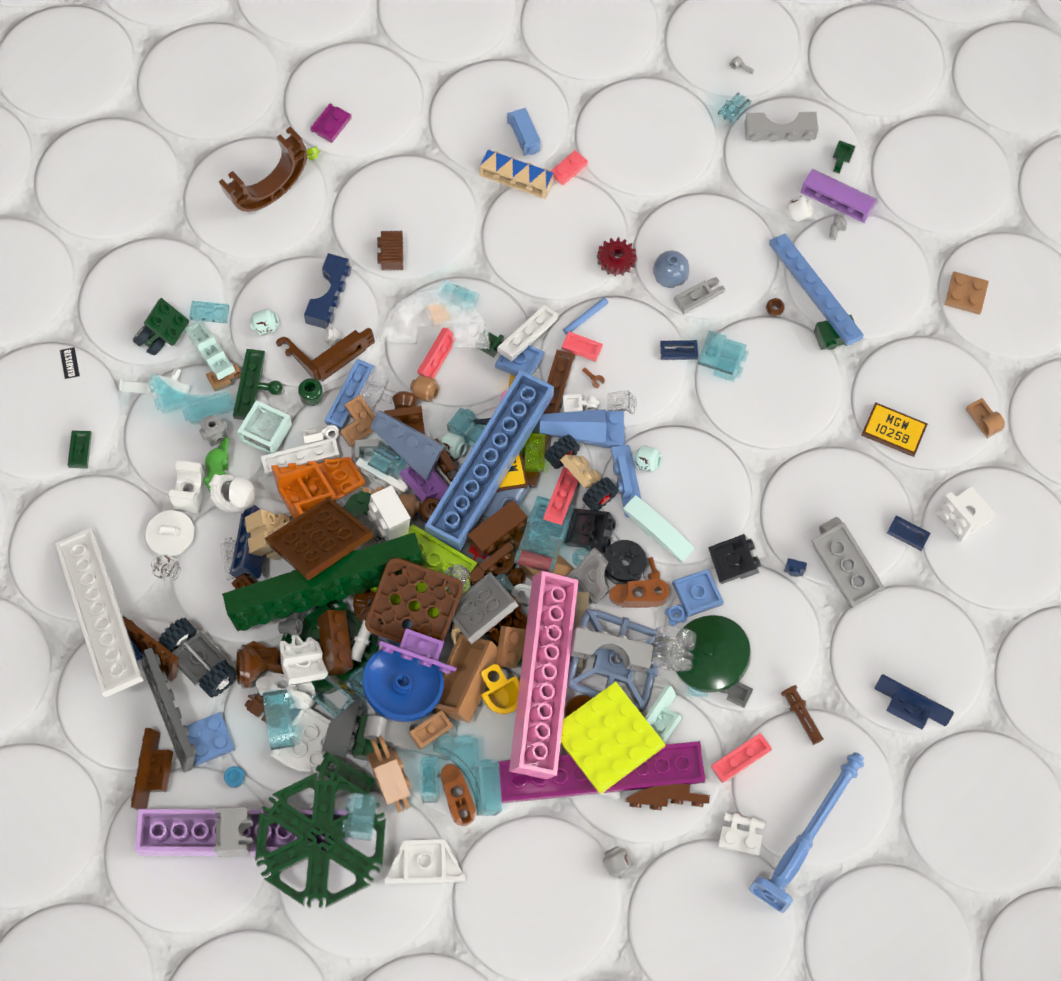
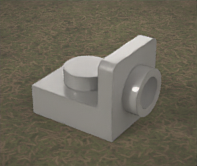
[352,439,379,462]

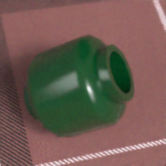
[298,378,323,406]

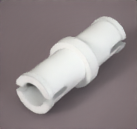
[351,620,371,662]

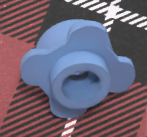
[665,605,687,626]

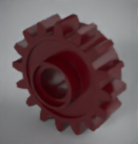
[597,237,637,276]

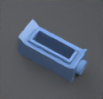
[507,107,541,156]

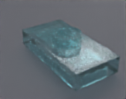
[189,301,230,323]
[697,330,726,370]

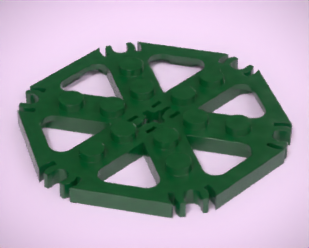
[255,772,386,909]

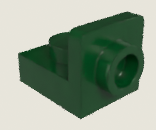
[475,330,504,358]

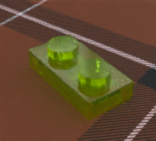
[525,433,546,472]

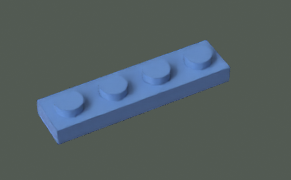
[324,359,374,430]

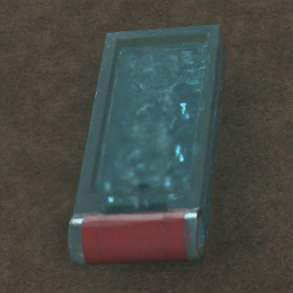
[514,496,574,573]

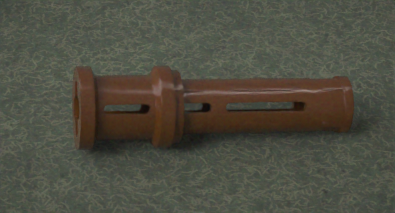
[781,685,824,745]

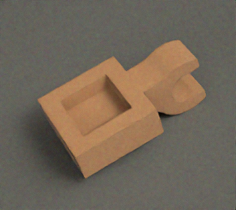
[206,364,241,392]

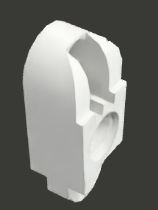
[256,672,316,709]

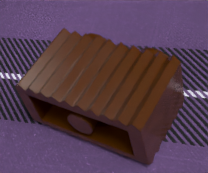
[377,231,403,271]

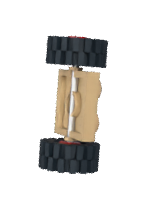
[544,434,618,511]

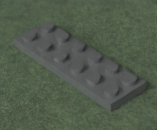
[142,648,196,773]

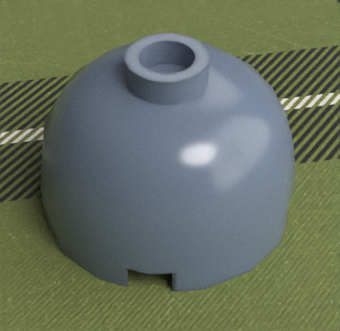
[653,250,689,288]

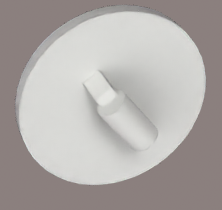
[145,510,195,557]

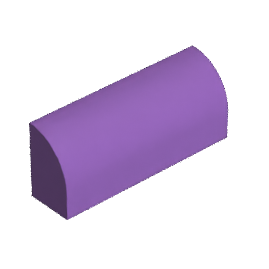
[801,169,877,223]

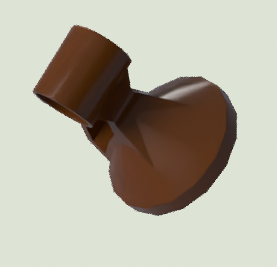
[236,641,284,688]

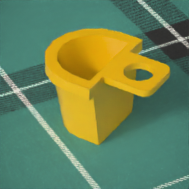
[481,664,520,715]

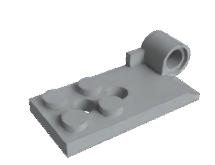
[811,517,885,608]
[363,713,458,761]

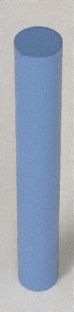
[563,297,608,335]

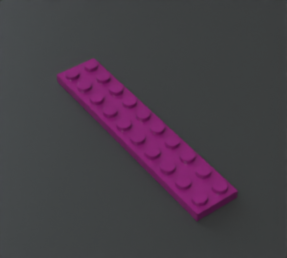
[497,741,706,804]

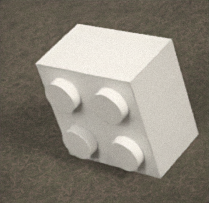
[368,485,410,541]

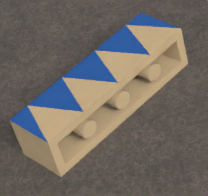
[480,150,554,199]

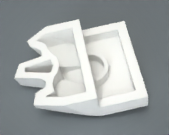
[280,635,328,685]

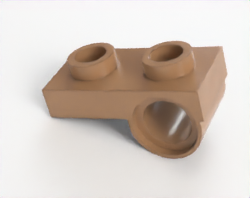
[966,398,1005,439]

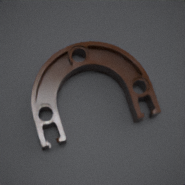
[219,126,307,212]

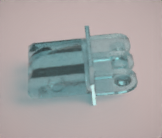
[718,92,751,124]

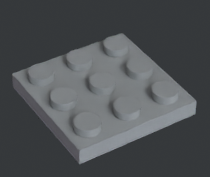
[452,572,519,644]

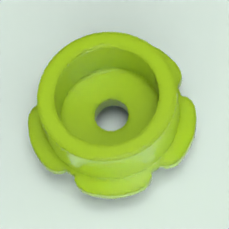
[306,146,321,161]

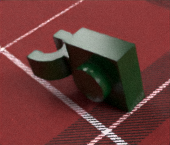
[833,140,856,174]

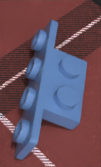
[611,445,641,517]

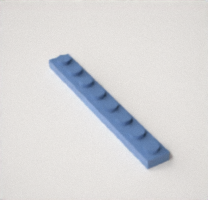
[769,233,864,346]

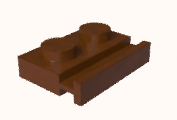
[434,438,457,483]

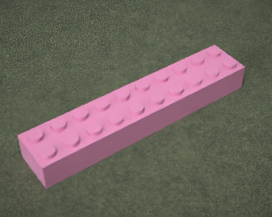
[509,571,578,779]

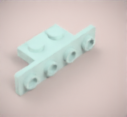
[645,685,682,743]

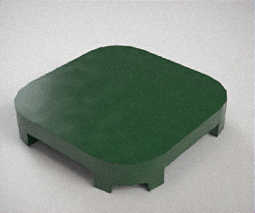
[281,600,377,695]

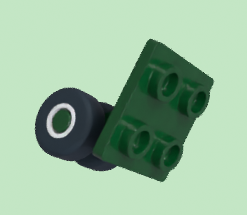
[133,298,189,355]

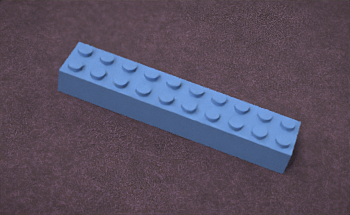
[425,370,554,552]

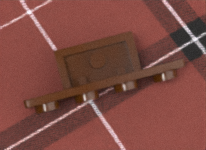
[131,728,173,810]

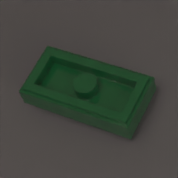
[67,430,92,468]

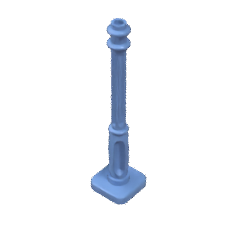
[749,752,864,913]

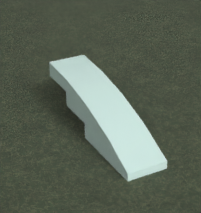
[184,320,235,380]
[622,495,695,562]

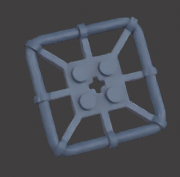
[567,608,663,712]

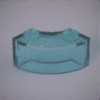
[263,689,298,750]

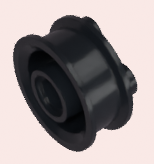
[604,540,647,585]

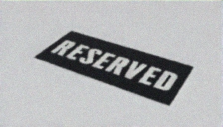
[60,347,80,379]

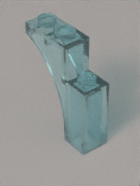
[148,373,234,424]
[433,735,502,816]

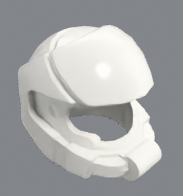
[209,474,255,514]

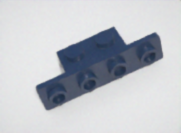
[874,674,954,730]

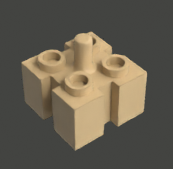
[245,509,290,560]

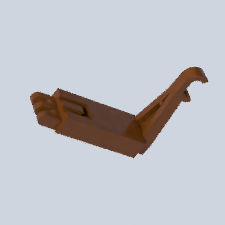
[276,328,375,382]

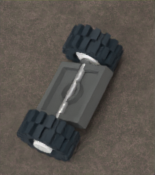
[158,617,237,698]

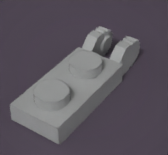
[673,277,725,314]

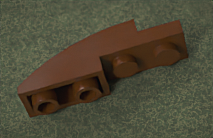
[625,784,710,811]

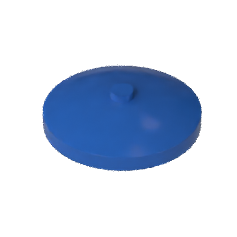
[362,644,444,722]

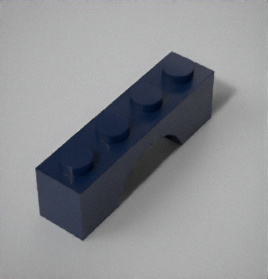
[304,253,352,329]

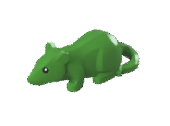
[204,437,230,493]

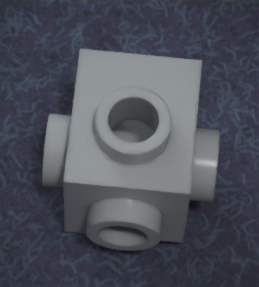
[199,414,228,447]

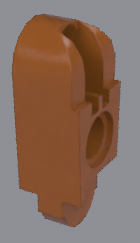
[609,579,669,608]
[440,764,476,826]

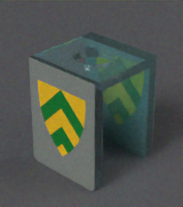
[311,675,361,718]

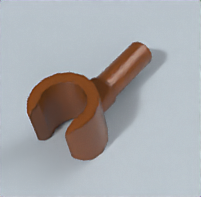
[582,367,605,388]
[648,557,660,579]

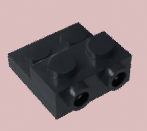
[564,508,616,553]
[708,534,761,584]

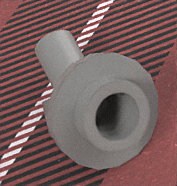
[829,215,847,240]

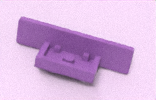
[399,459,449,502]
[378,629,457,674]

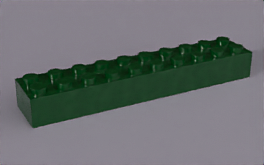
[222,532,427,631]

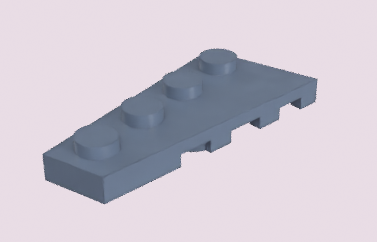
[370,410,444,480]

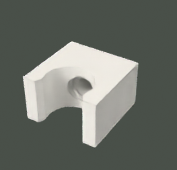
[169,460,205,514]

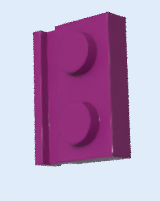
[310,103,352,143]

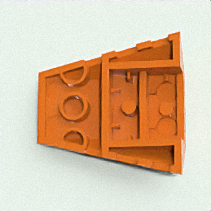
[271,457,365,519]

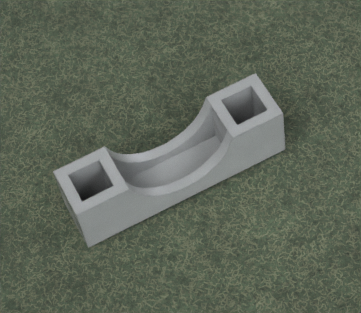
[744,112,818,141]
[570,626,653,673]

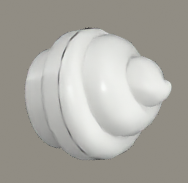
[324,327,344,346]

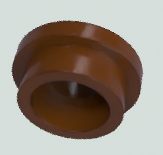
[766,298,784,316]
[508,568,525,587]

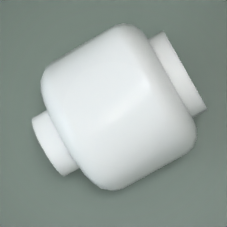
[786,196,814,222]

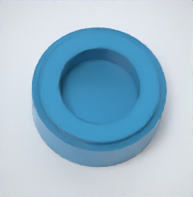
[224,766,245,788]

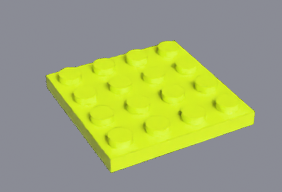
[560,682,666,795]

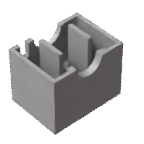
[214,807,253,857]

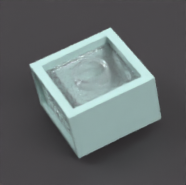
[237,400,292,454]

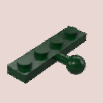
[233,349,283,420]

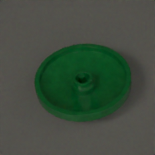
[671,615,751,693]

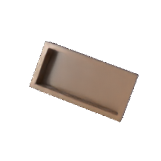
[433,634,498,723]

